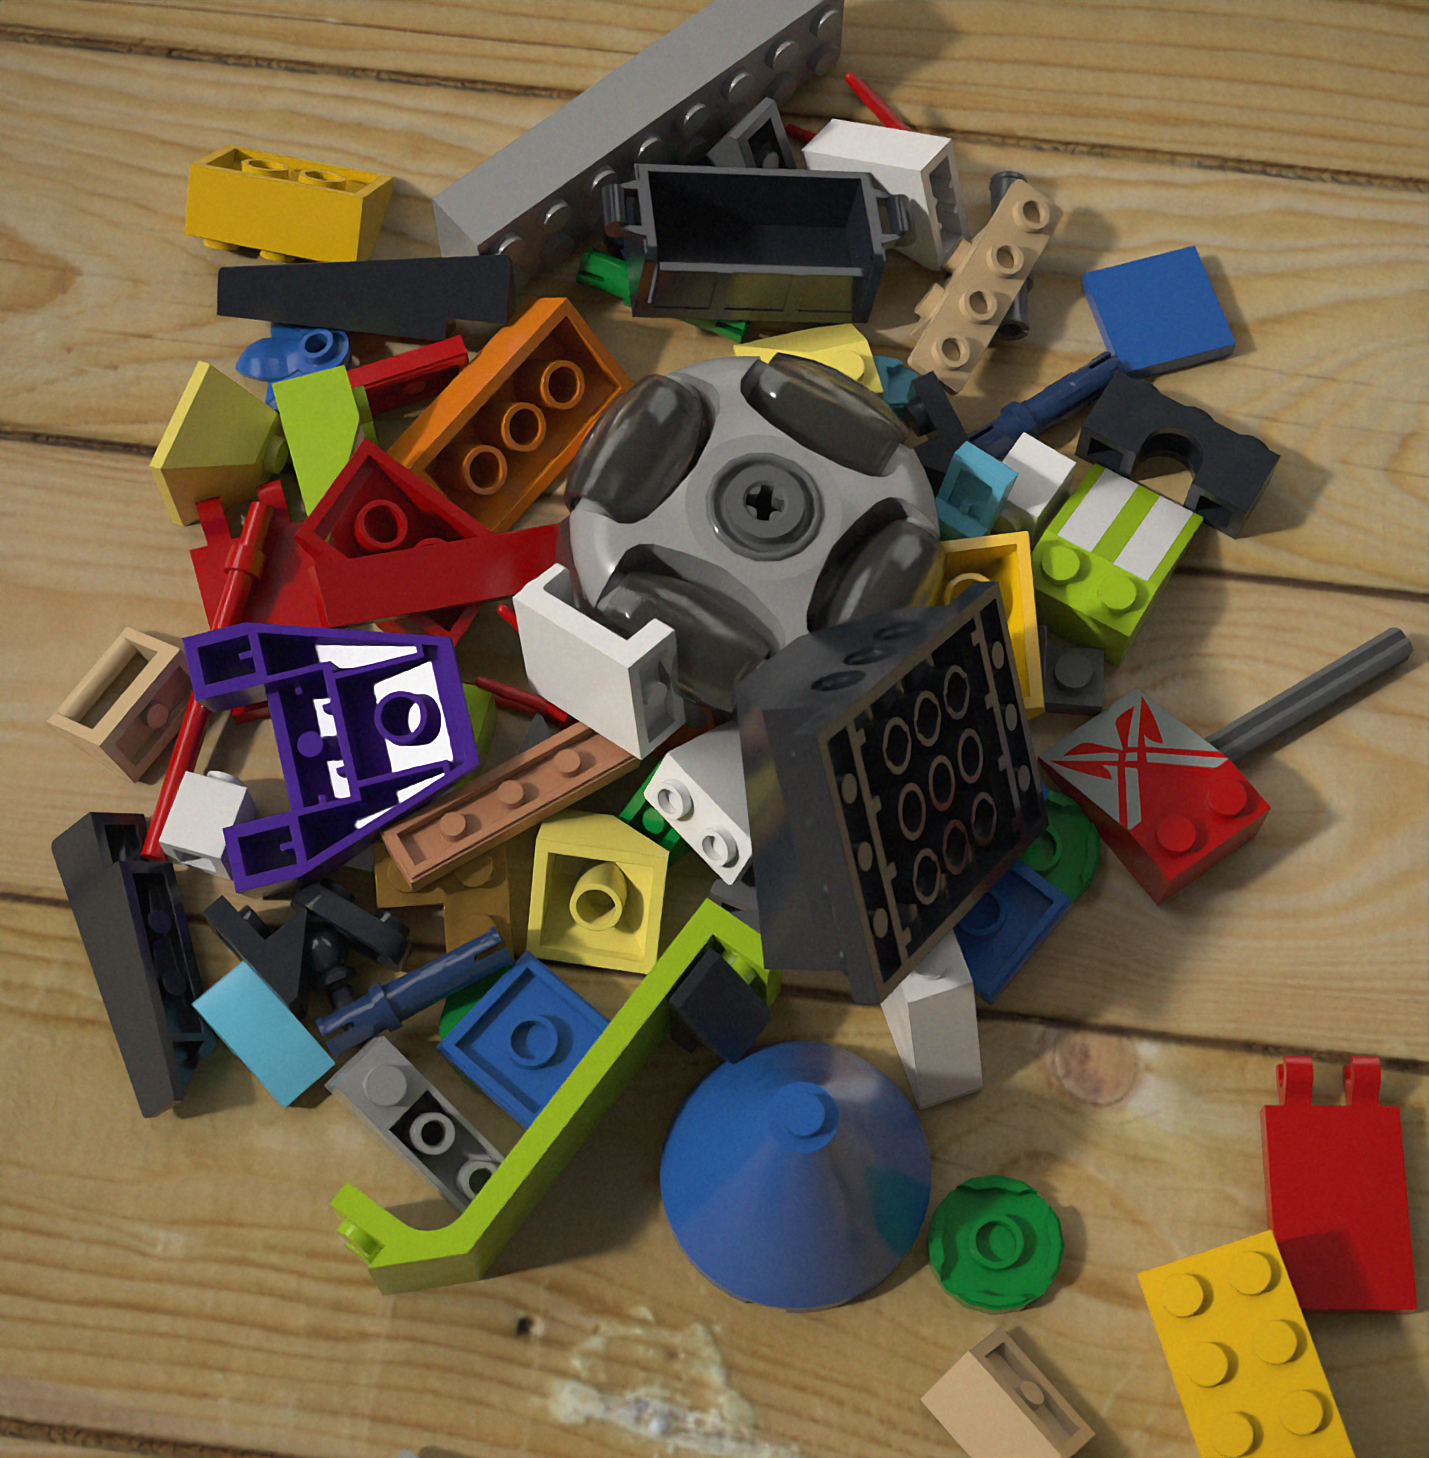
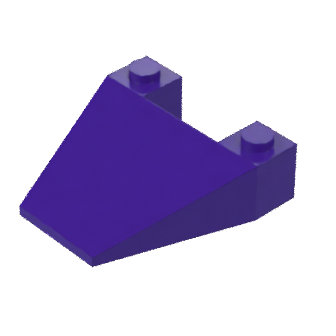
[182,622,481,899]

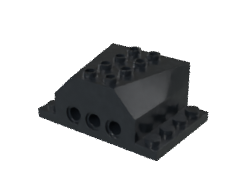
[734,581,1049,1005]

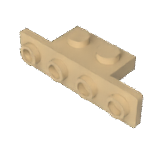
[907,179,1063,396]

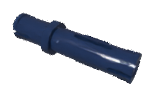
[967,351,1127,460]
[316,925,515,1058]

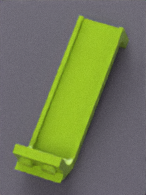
[329,898,783,1296]

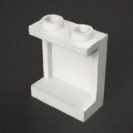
[513,563,686,760]
[644,717,753,885]

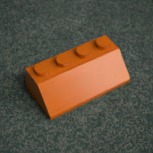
[386,298,637,534]

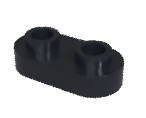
[290,878,414,972]

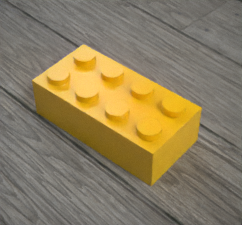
[1137,1230,1356,1458]

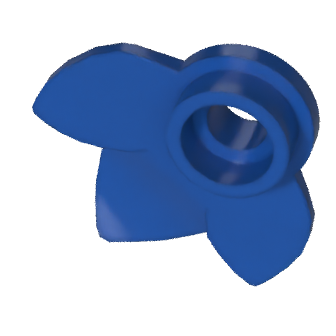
[235,322,352,414]

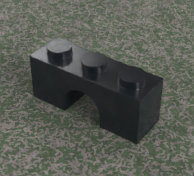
[1074,371,1281,540]

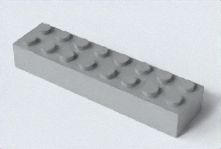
[432,0,844,295]

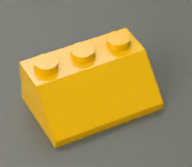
[184,144,395,263]
[905,531,1045,721]

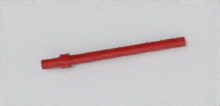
[141,502,275,862]

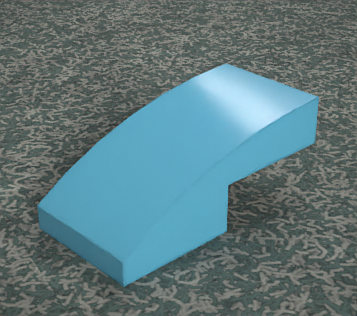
[935,441,1019,542]
[191,960,336,1108]

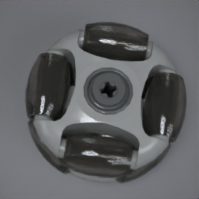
[554,352,947,729]

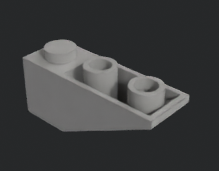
[324,1037,505,1215]

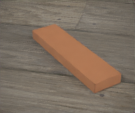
[379,721,641,892]

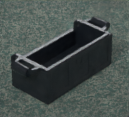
[601,164,917,323]

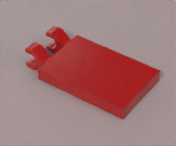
[189,480,322,725]
[1260,1055,1417,1314]

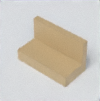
[920,1327,1096,1458]

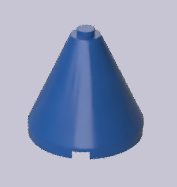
[660,1040,931,1313]

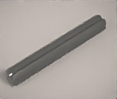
[1204,628,1413,764]

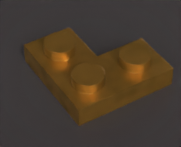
[373,841,515,963]

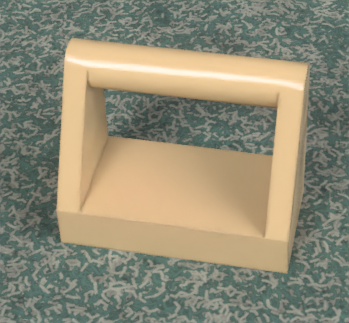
[46,627,193,784]

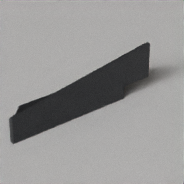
[217,254,517,341]
[51,812,217,1118]

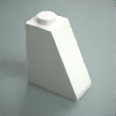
[802,119,970,272]
[881,929,983,1110]

